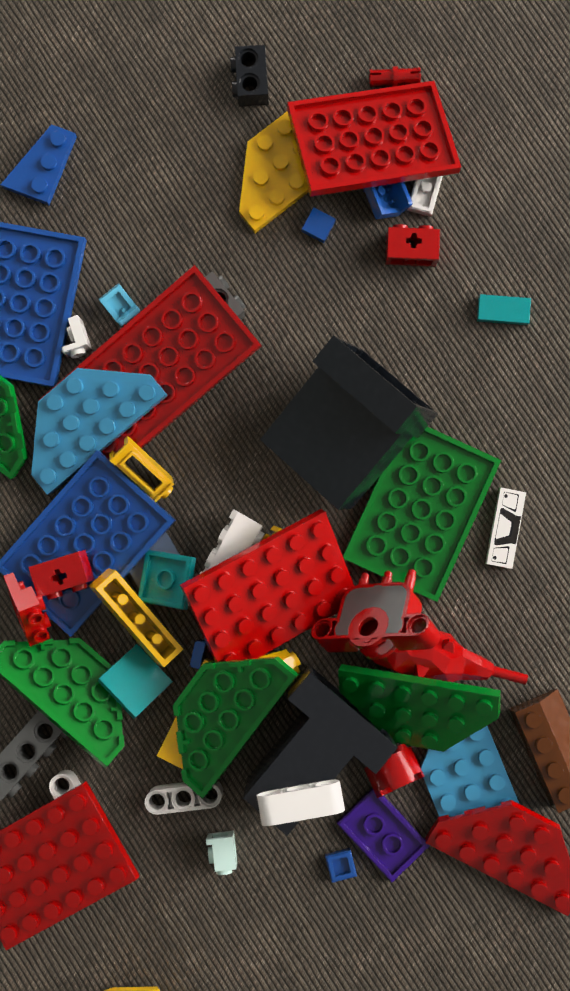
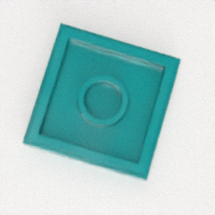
[138,550,196,610]
[98,644,173,719]

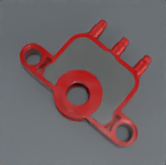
[311,569,441,660]

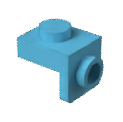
[98,283,141,326]

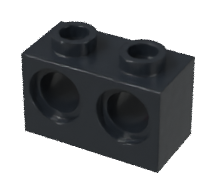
[230,45,269,107]

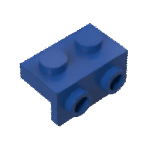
[364,182,413,219]

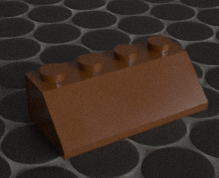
[509,688,570,813]

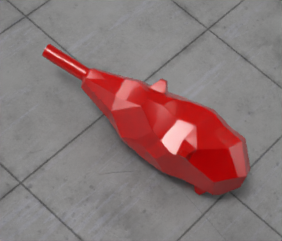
[373,631,528,685]

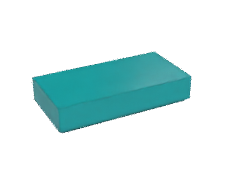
[477,294,531,325]

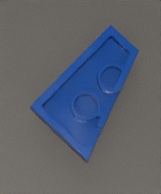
[0,124,77,205]

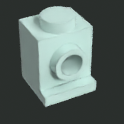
[206,831,237,875]

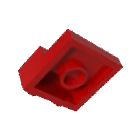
[3,572,51,646]

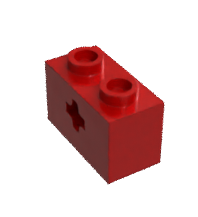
[385,224,440,267]
[28,550,95,600]

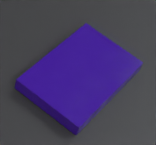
[337,788,430,882]

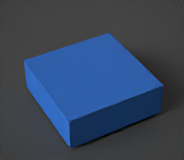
[302,207,336,243]
[190,640,207,669]
[325,848,357,883]

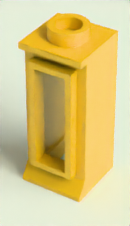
[109,436,174,502]

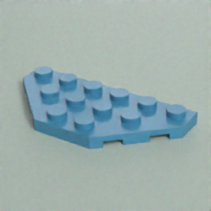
[31,368,168,495]
[420,726,519,817]

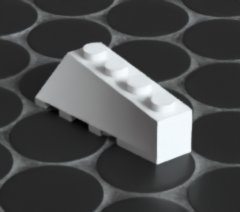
[188,509,265,606]

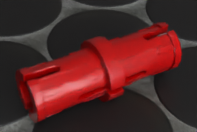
[369,66,421,87]

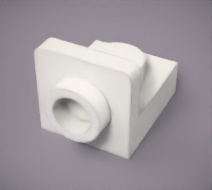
[61,315,92,358]

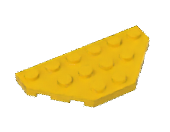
[239,112,309,234]

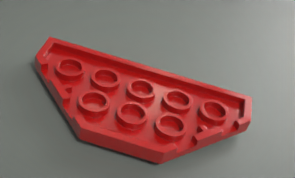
[425,800,570,916]

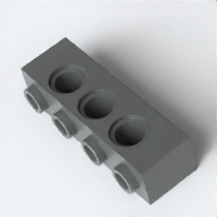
[0,711,67,802]

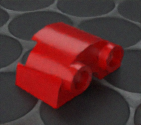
[364,744,425,798]

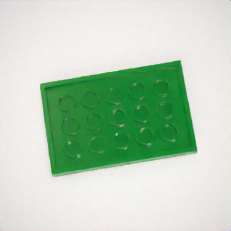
[343,427,502,602]

